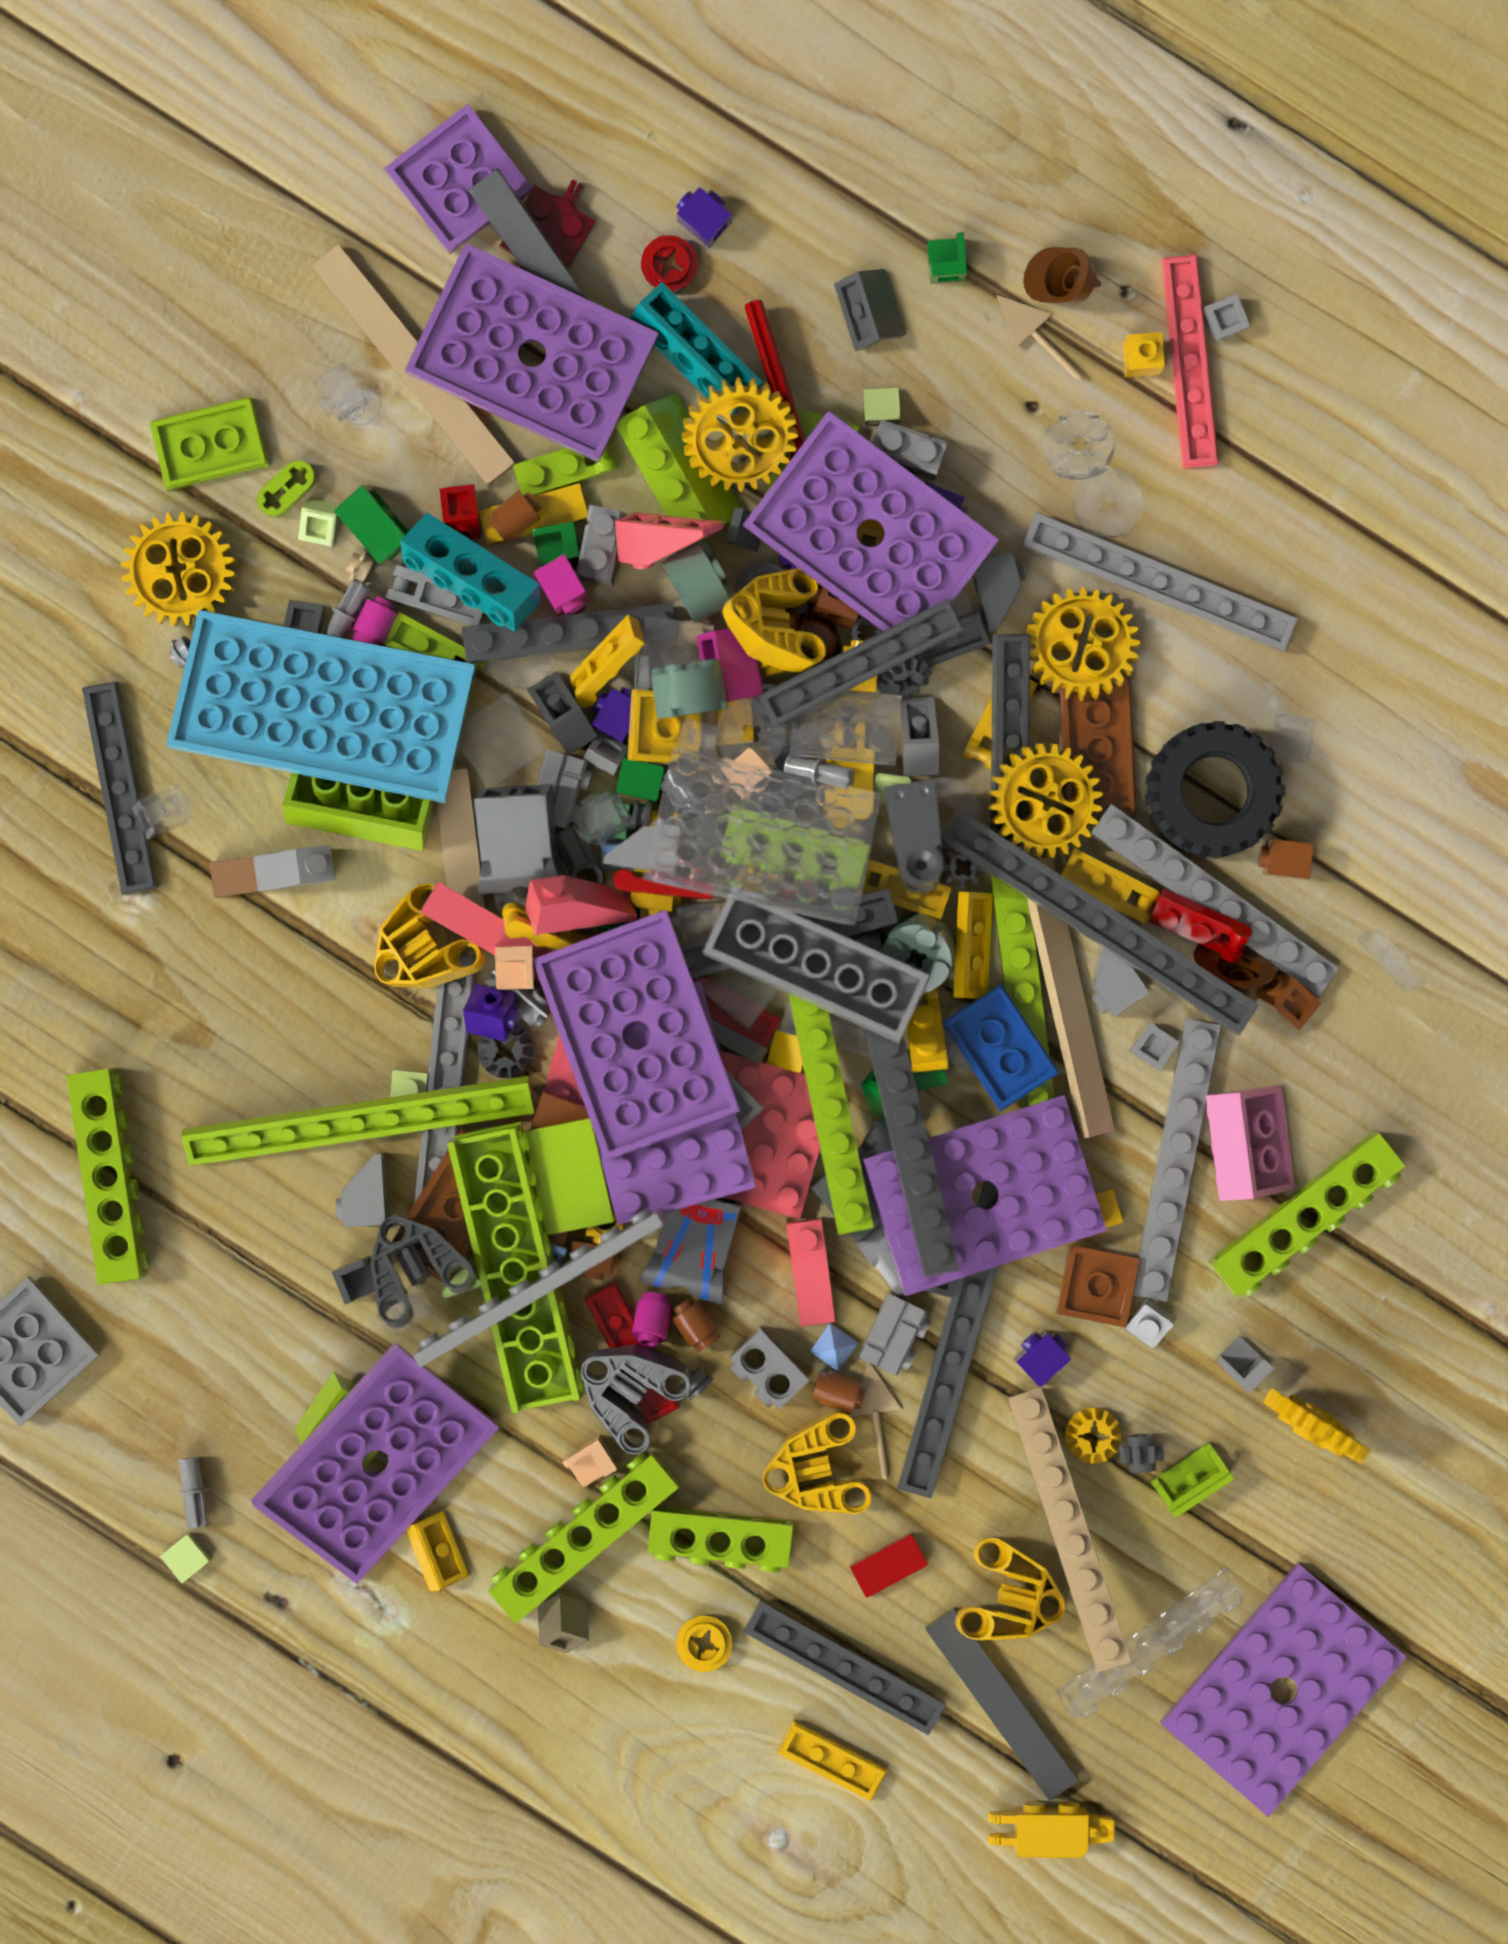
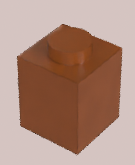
[1258,839,1314,880]

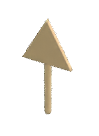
[996,295,1082,380]
[850,1362,902,1479]

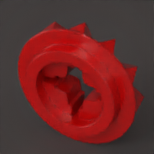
[641,235,697,292]

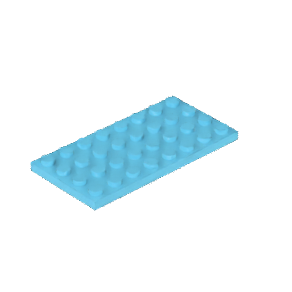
[166,610,476,803]

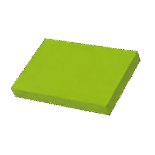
[149,397,270,491]
[523,1118,616,1236]

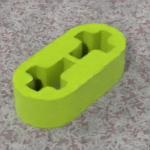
[257,460,316,518]

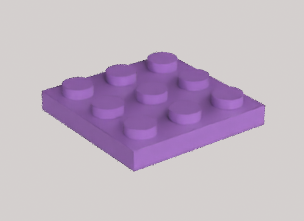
[384,104,533,254]

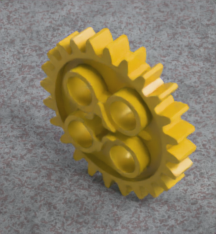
[682,377,798,492]
[121,512,237,628]
[1026,587,1140,701]
[988,743,1103,858]
[1263,1388,1371,1464]

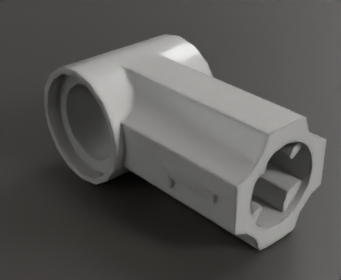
[855,1222,904,1296]

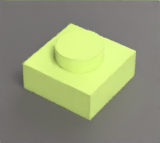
[390,1070,428,1097]

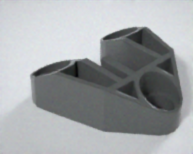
[371,1216,477,1328]
[581,1344,693,1454]

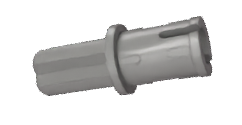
[323,580,370,639]
[784,754,854,789]
[178,1456,208,1529]

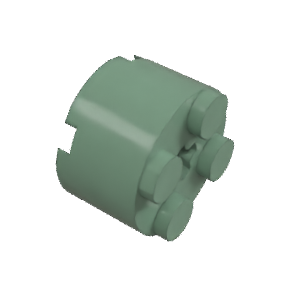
[661,538,735,623]
[651,659,728,719]
[881,914,956,993]

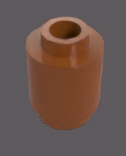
[488,490,541,541]
[671,1297,720,1352]
[811,1370,866,1414]

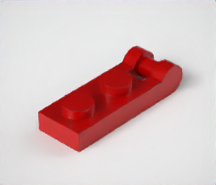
[613,869,714,900]
[1149,888,1252,963]

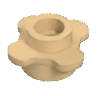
[345,549,374,583]

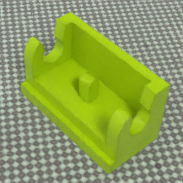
[1150,1442,1234,1518]

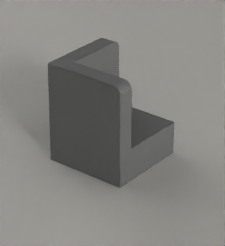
[332,1256,375,1305]

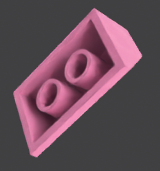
[1206,1085,1296,1201]

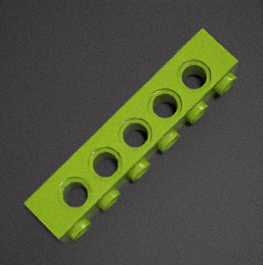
[66,1068,150,1285]
[1207,1132,1405,1298]
[488,1451,679,1624]

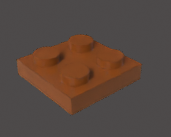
[1056,1244,1140,1328]

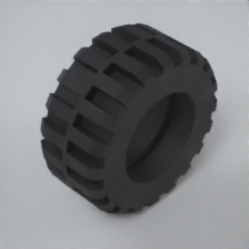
[1145,721,1285,858]

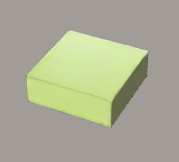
[160,1533,211,1583]

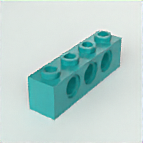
[630,282,763,415]
[401,513,540,632]

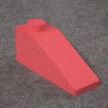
[615,512,723,569]
[525,875,637,935]
[786,1217,835,1327]

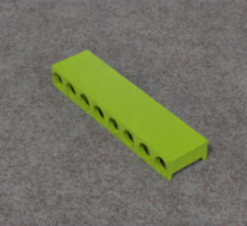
[447,1121,586,1414]

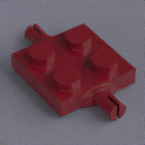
[499,180,596,270]

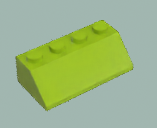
[615,394,741,549]
[283,773,434,851]

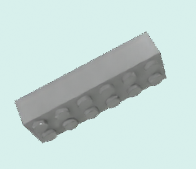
[703,886,930,1044]

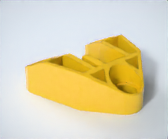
[723,568,826,673]
[374,883,485,989]
[763,1410,871,1514]
[955,1537,1066,1640]

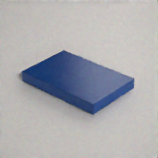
[942,984,1059,1112]

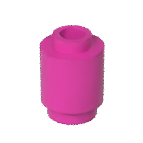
[352,596,398,646]
[632,1292,672,1347]

